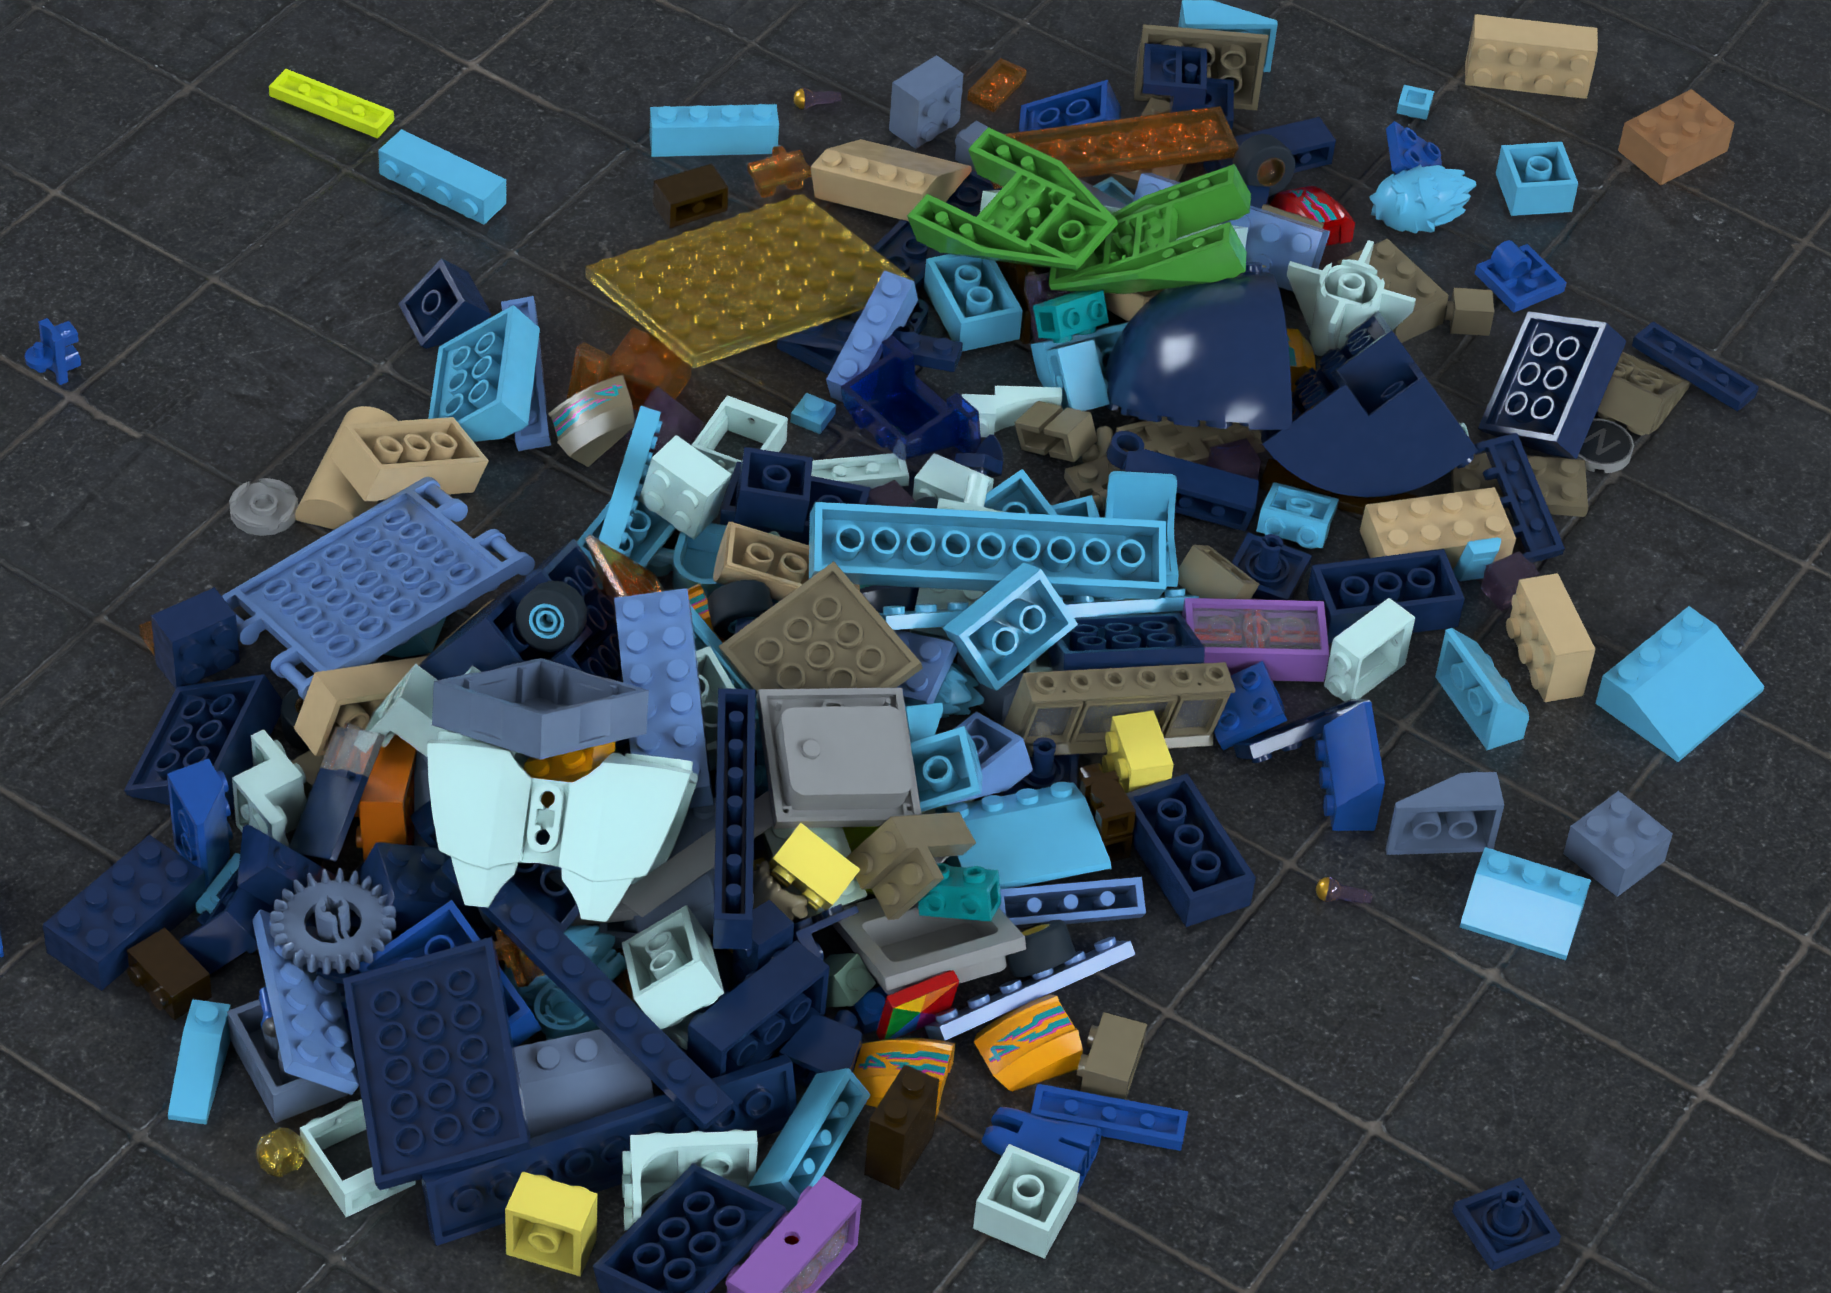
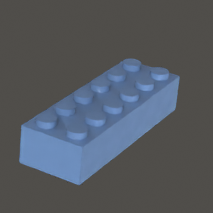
[1133,173,1330,292]
[614,588,714,808]

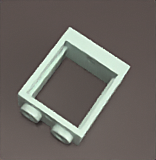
[691,395,788,484]
[1324,598,1415,702]
[300,1099,416,1217]

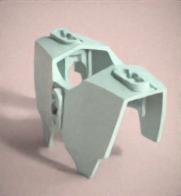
[427,731,698,922]

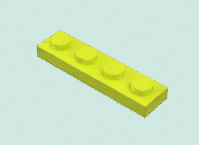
[269,69,394,139]

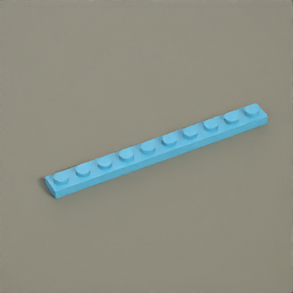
[879,588,1199,630]

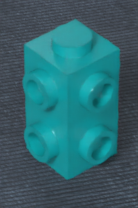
[1033,290,1109,343]
[918,863,1002,922]

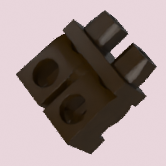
[1079,763,1136,862]

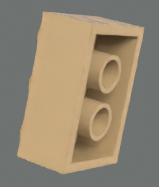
[1506,573,1595,702]

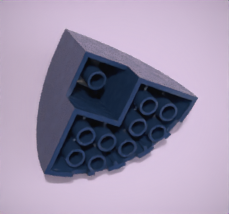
[1104,262,1292,430]
[1261,311,1478,497]
[418,538,629,750]

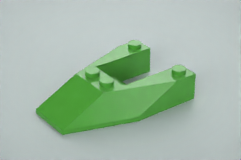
[907,127,1118,270]
[1049,164,1251,294]

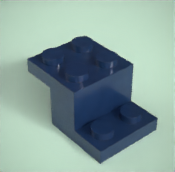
[1143,43,1234,130]

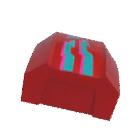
[1270,185,1355,246]

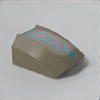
[548,375,635,467]

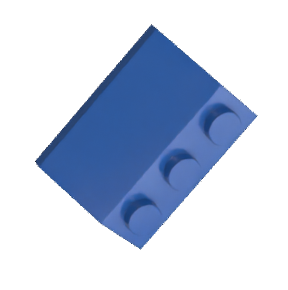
[1315,702,1385,831]
[167,759,233,889]

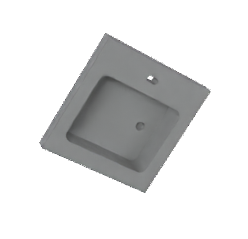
[756,688,922,829]
[832,898,1026,995]

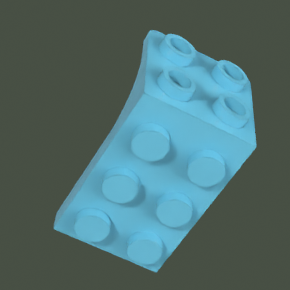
[1105,471,1179,588]

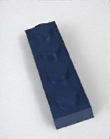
[1632,322,1759,412]
[1233,699,1374,763]

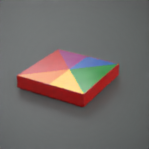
[876,970,960,1040]

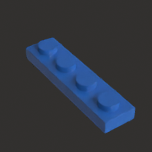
[1031,1083,1188,1151]

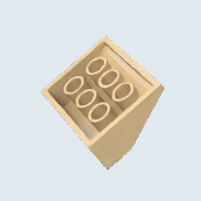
[810,139,972,221]

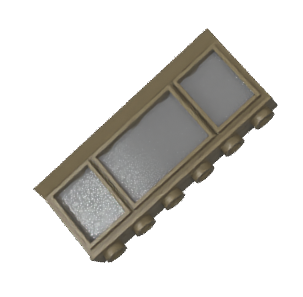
[1003,662,1236,757]

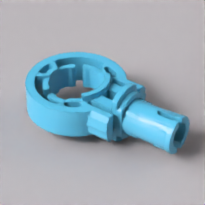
[534,949,627,1039]

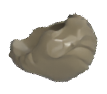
[753,861,808,923]

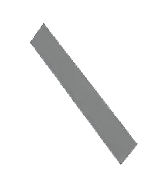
[620,790,773,917]

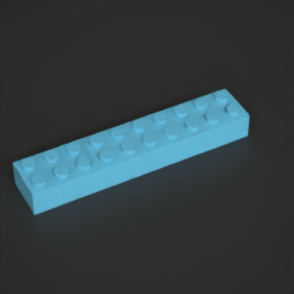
[809,502,1166,600]

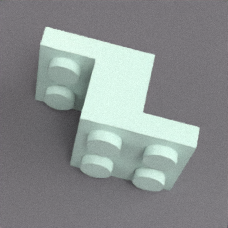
[358,664,481,757]
[232,729,307,847]

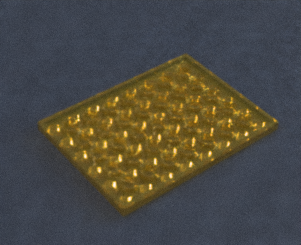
[585,194,914,369]

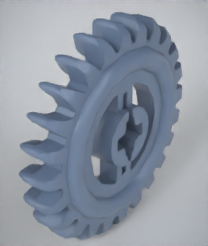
[270,868,396,974]

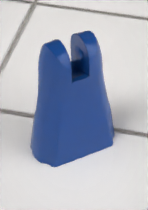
[981,1107,1102,1194]

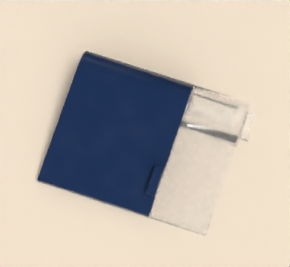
[289,723,385,864]

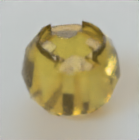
[256,1127,305,1177]

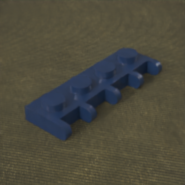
[1475,433,1565,565]

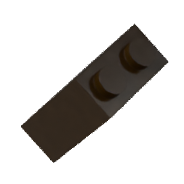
[864,1064,939,1190]

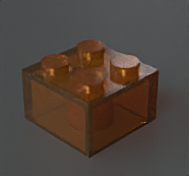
[602,327,692,419]

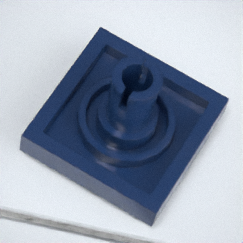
[1231,532,1312,600]
[1003,737,1079,796]
[1452,1177,1561,1271]

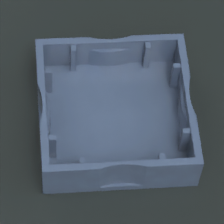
[432,658,649,760]

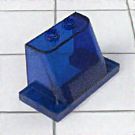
[841,335,981,460]

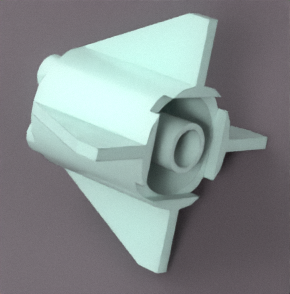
[1287,240,1416,356]

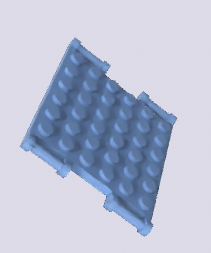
[222,477,535,700]

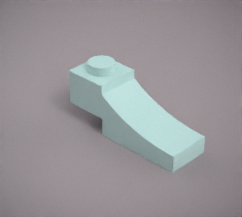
[960,386,1062,437]

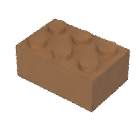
[1618,89,1735,185]

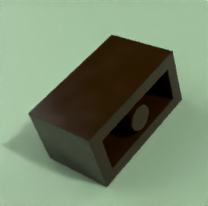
[653,163,728,228]
[126,928,212,1020]

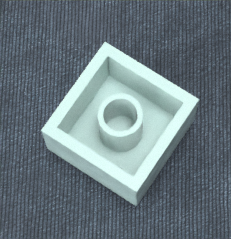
[639,435,731,540]
[973,1144,1080,1259]

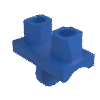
[25,318,81,385]

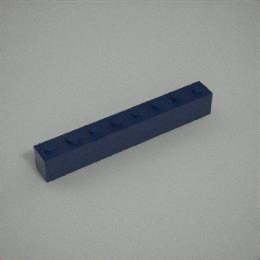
[713,688,755,949]

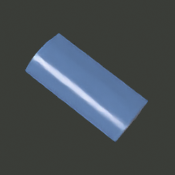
[999,877,1146,929]

